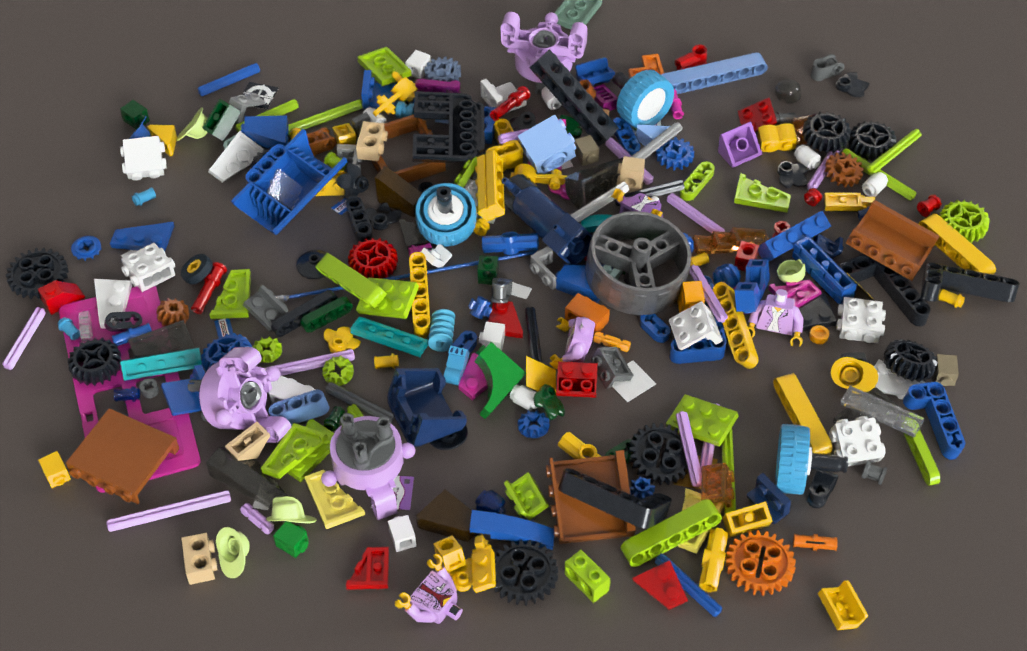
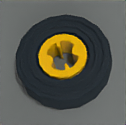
[181,253,213,284]

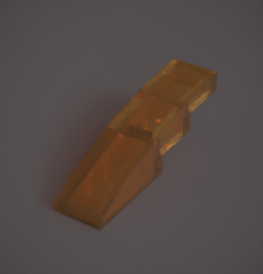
[692,227,769,254]

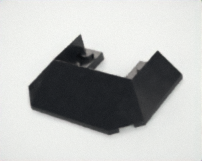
[412,91,485,163]

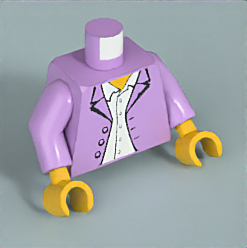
[748,289,803,347]
[549,317,595,369]

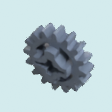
[425,56,461,82]

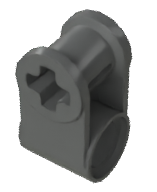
[811,54,844,81]
[491,278,512,303]

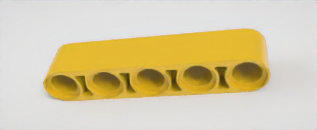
[918,213,996,275]
[409,252,431,338]
[713,282,758,369]
[773,373,833,454]

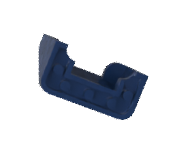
[387,368,467,447]

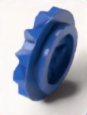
[71,236,102,261]
[518,410,550,438]

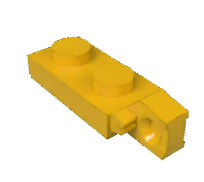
[824,193,875,211]
[472,534,496,593]

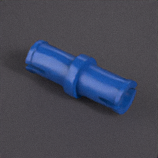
[111,323,153,347]

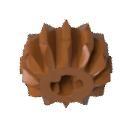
[156,298,189,329]

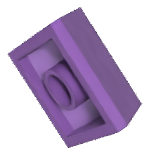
[718,122,763,167]

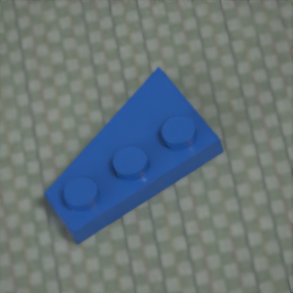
[110,222,174,251]

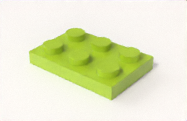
[357,47,412,86]
[356,278,419,319]
[666,394,739,447]

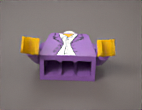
[611,188,663,218]

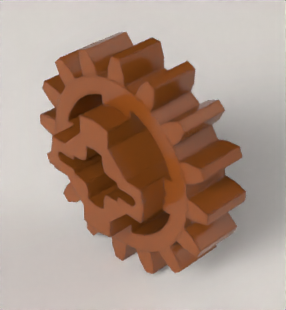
[824,152,864,188]

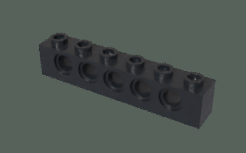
[529,49,619,146]

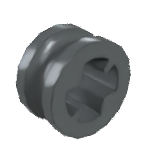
[139,378,159,399]

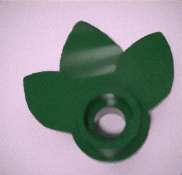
[534,384,565,421]

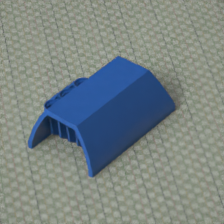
[231,129,348,236]

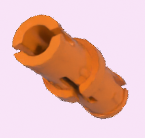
[793,534,837,551]

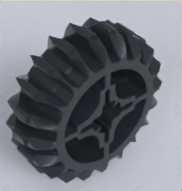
[802,111,851,154]
[848,120,897,161]
[68,337,122,386]
[883,339,938,382]

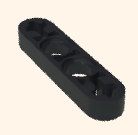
[271,290,338,337]

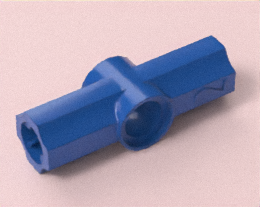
[482,232,539,255]

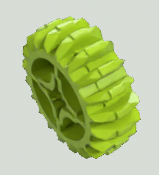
[939,200,990,243]

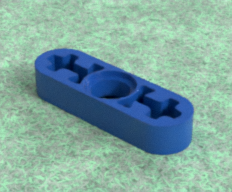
[613,117,640,156]

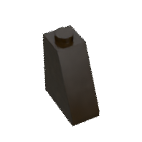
[375,166,422,217]
[416,489,480,542]

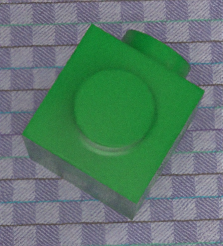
[273,521,309,558]

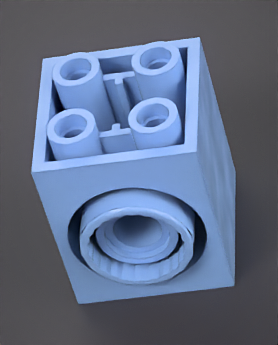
[518,115,576,174]

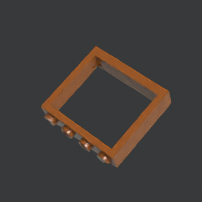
[371,114,446,183]

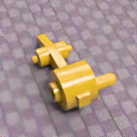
[373,71,418,117]
[510,164,575,190]

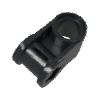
[807,470,838,509]

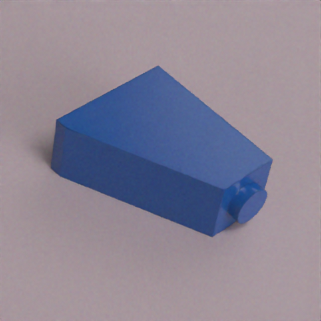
[241,115,289,149]
[555,265,613,303]

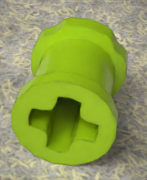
[324,152,347,170]

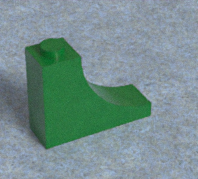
[474,342,526,419]

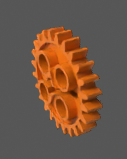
[725,530,796,596]

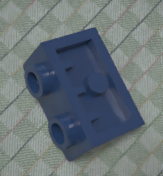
[747,473,791,524]

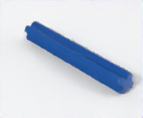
[197,63,260,97]
[655,553,722,617]

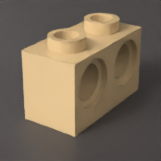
[356,121,388,161]
[181,533,218,584]

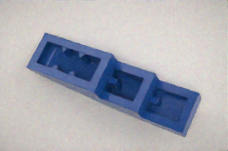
[470,510,554,549]

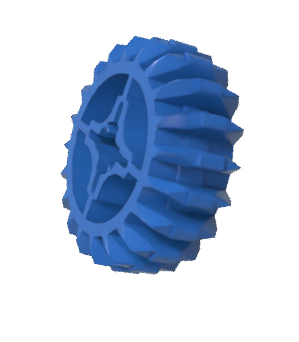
[201,333,252,371]

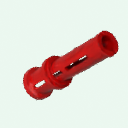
[490,86,531,121]
[191,262,227,314]

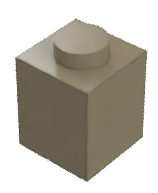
[574,135,599,166]
[934,354,959,386]

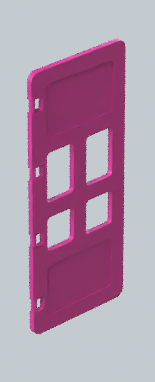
[59,286,201,493]

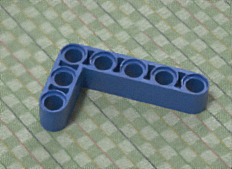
[669,275,727,364]

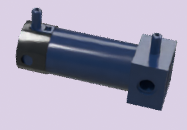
[501,174,593,265]

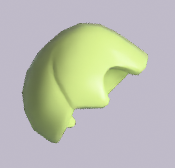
[777,259,806,283]

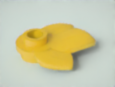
[323,326,361,353]
[448,558,473,592]

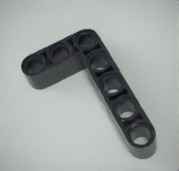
[839,254,931,327]
[921,262,1020,302]
[558,468,672,529]

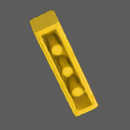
[475,150,505,221]

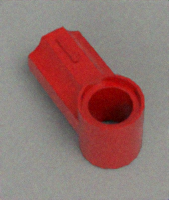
[675,45,707,70]

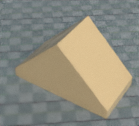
[225,422,270,461]

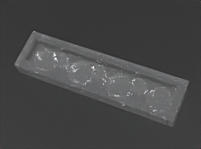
[841,386,924,438]

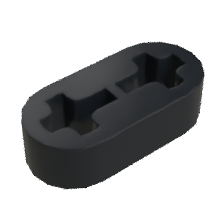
[104,311,142,332]

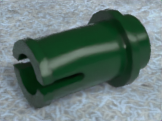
[324,406,345,432]

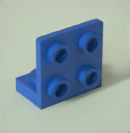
[361,70,398,109]
[161,365,205,416]

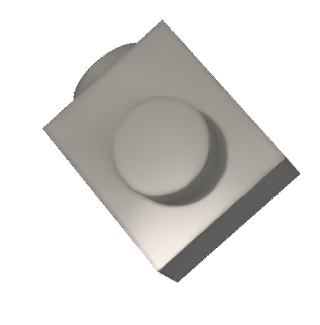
[229,93,265,124]
[337,144,362,170]
[530,246,556,290]

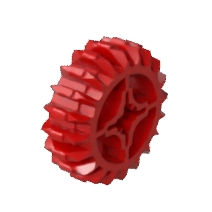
[348,238,398,279]

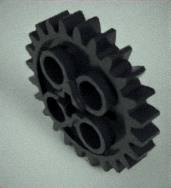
[6,247,69,299]
[628,423,689,486]
[494,540,558,606]

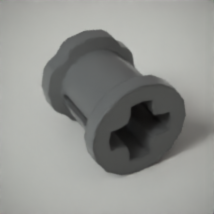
[861,461,888,485]

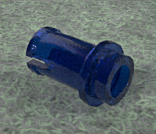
[113,386,140,402]

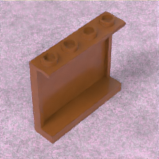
[846,200,940,281]
[66,408,180,504]
[546,450,636,544]

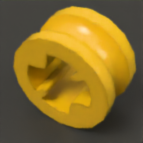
[473,218,490,236]

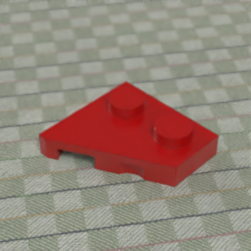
[488,301,523,339]
[346,547,389,590]
[633,560,688,610]

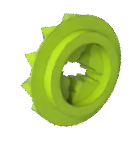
[252,336,282,363]
[322,355,354,386]

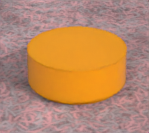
[809,325,829,344]

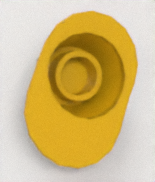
[831,357,878,393]

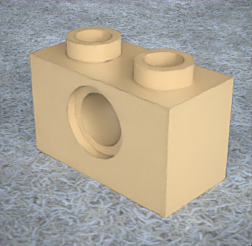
[617,156,645,193]

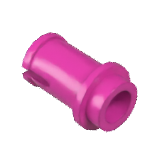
[408,243,432,256]

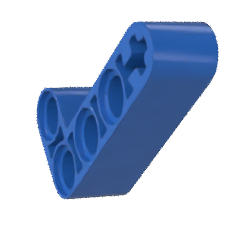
[903,382,965,460]

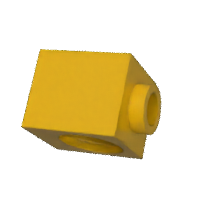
[38,451,71,488]
[433,535,466,572]

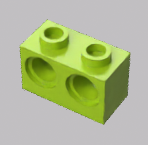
[565,550,610,603]

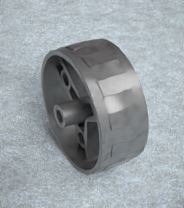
[585,211,691,315]

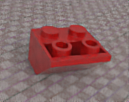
[556,361,598,398]

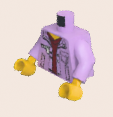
[395,554,462,624]

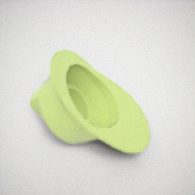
[176,108,208,141]
[266,496,317,523]
[216,527,250,578]

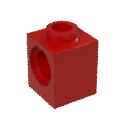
[734,241,759,272]

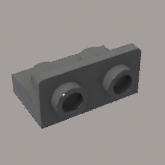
[243,285,289,332]
[590,347,634,389]

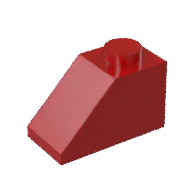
[38,281,85,315]

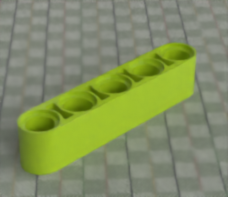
[315,253,387,309]
[621,499,722,567]

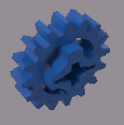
[656,137,694,170]

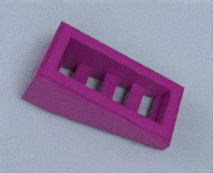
[593,84,618,111]

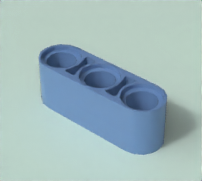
[268,390,329,426]

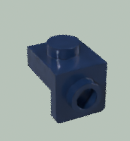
[814,234,844,259]

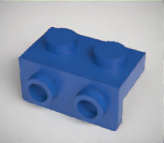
[575,57,615,86]

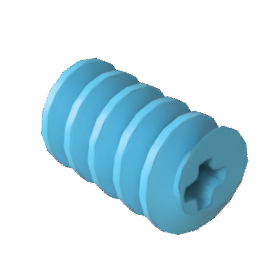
[428,309,456,352]

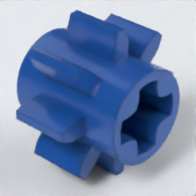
[468,296,493,319]
[630,476,655,499]

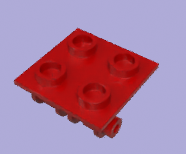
[738,97,777,132]

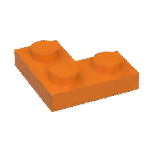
[628,54,664,78]

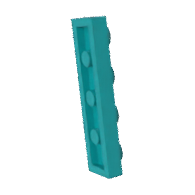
[350,316,428,357]
[120,347,202,381]

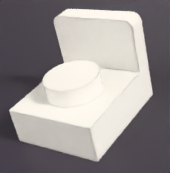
[421,244,452,268]

